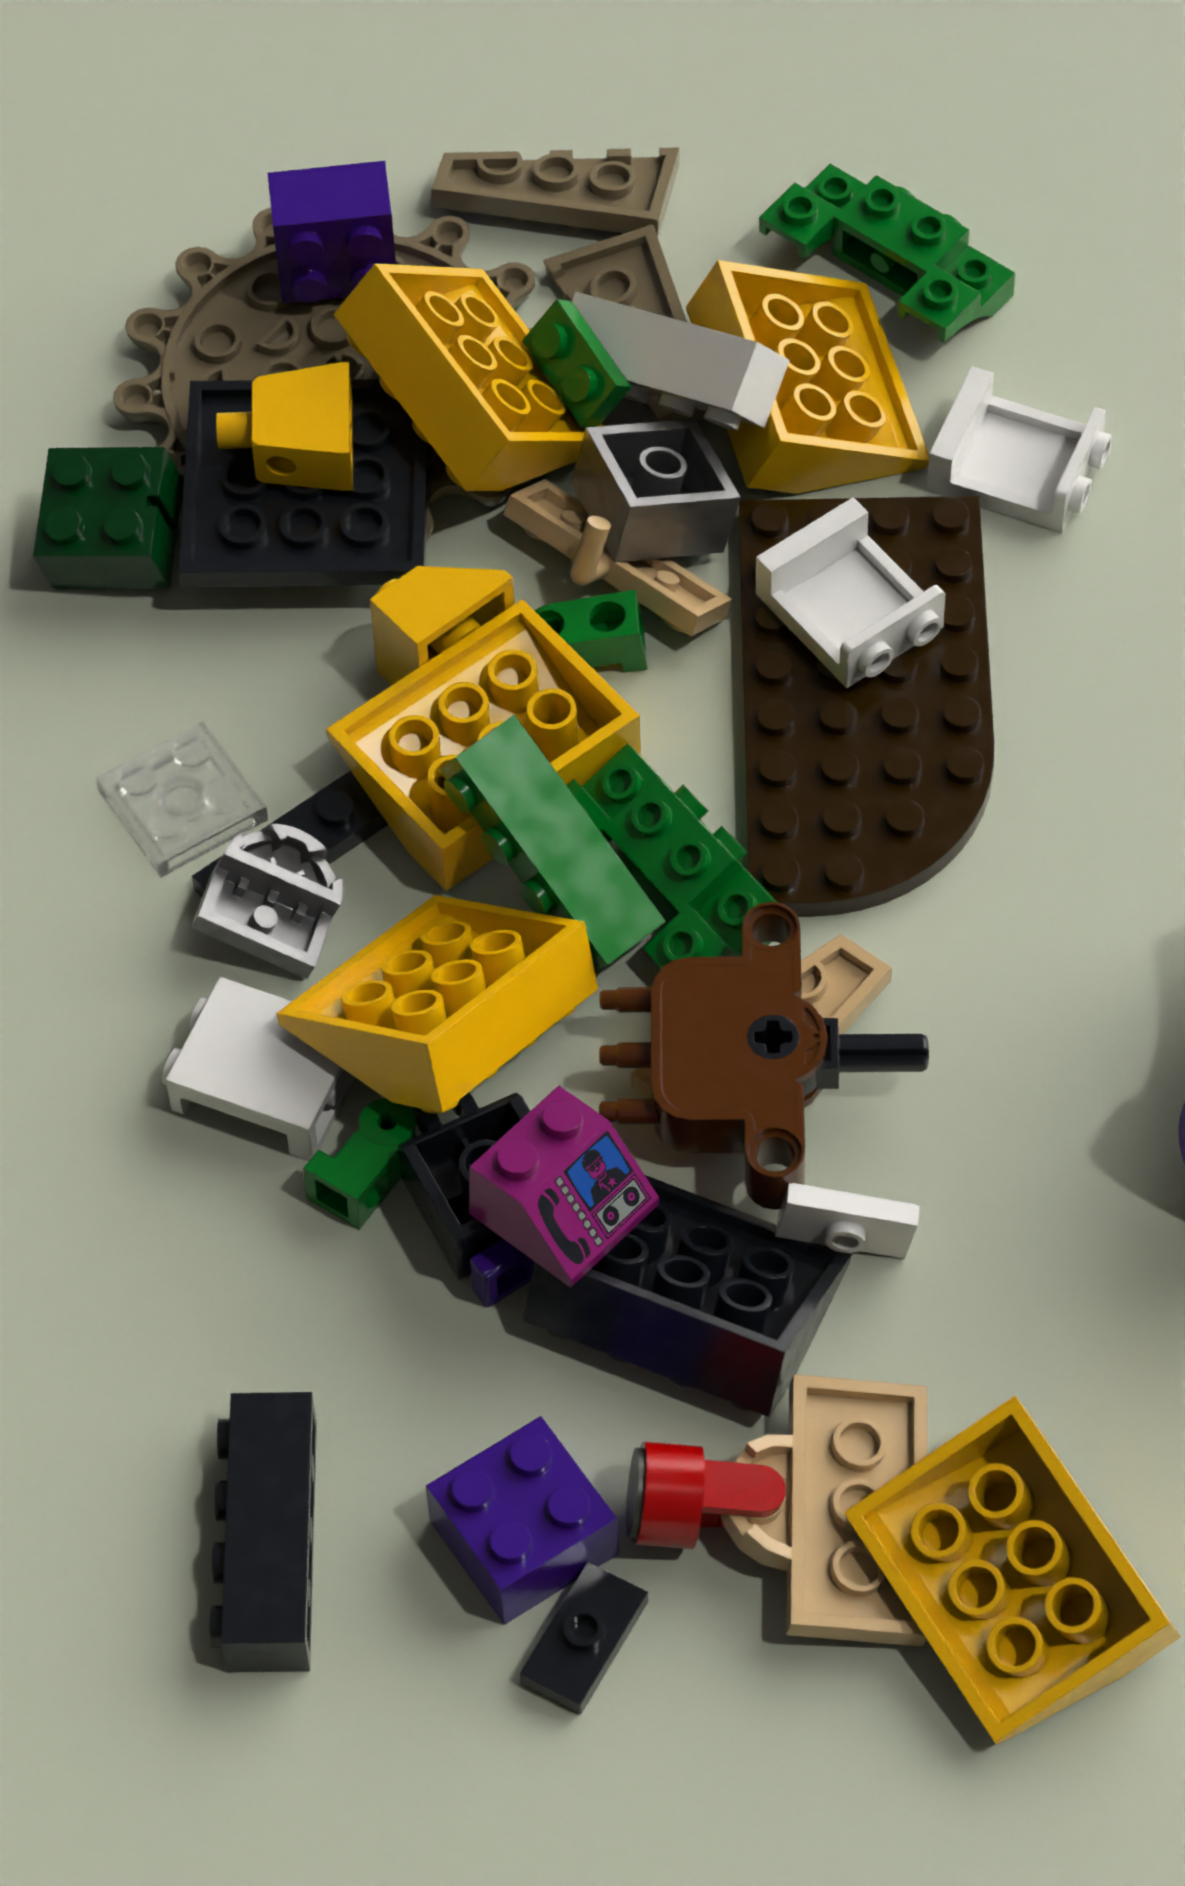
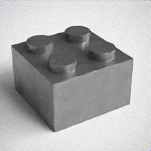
[571,419,741,562]

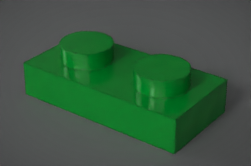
[522,299,632,428]

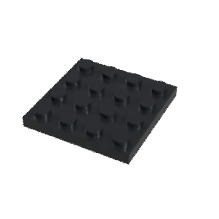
[179,379,429,587]

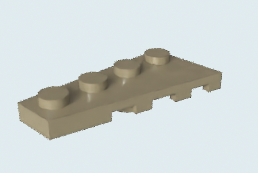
[431,147,680,236]
[543,224,706,422]

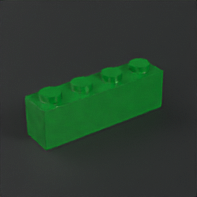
[439,715,666,972]

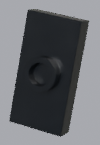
[520,1562,648,1714]

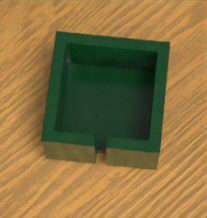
[33,447,184,589]

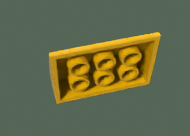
[686,260,929,494]
[333,264,603,491]
[326,599,641,891]
[276,895,598,1113]
[844,1396,1181,1745]

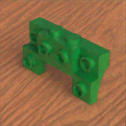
[759,163,1015,343]
[566,743,778,968]

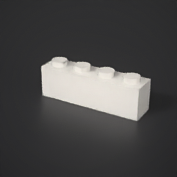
[572,291,790,431]

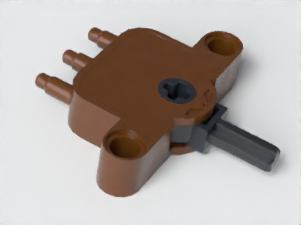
[599,902,929,1210]

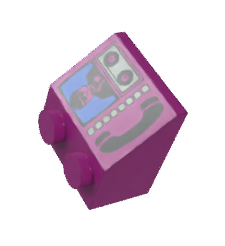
[469,1085,659,1288]

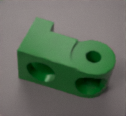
[534,589,648,673]
[303,1098,416,1230]

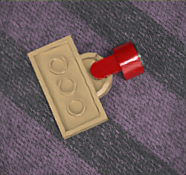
[626,1374,928,1647]

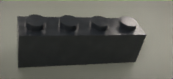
[209,1392,317,1673]

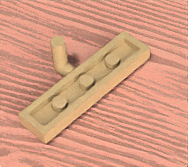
[503,479,732,636]

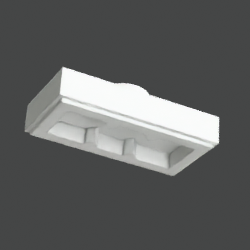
[775,1183,920,1259]

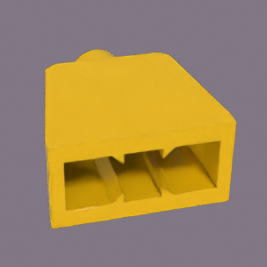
[216,362,353,491]

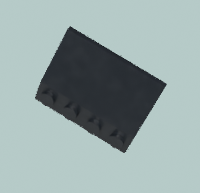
[522,1175,852,1417]

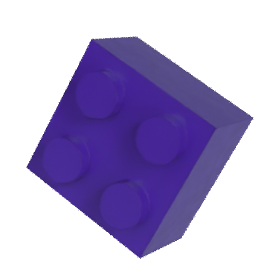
[267,161,396,304]
[426,1416,619,1625]

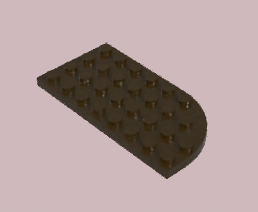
[739,496,994,917]

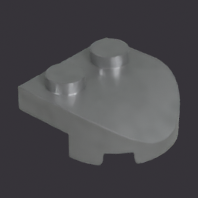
[191,824,343,979]

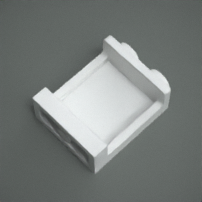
[927,366,1112,533]
[756,497,946,688]
[162,977,356,1161]

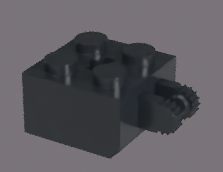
[397,1092,530,1280]

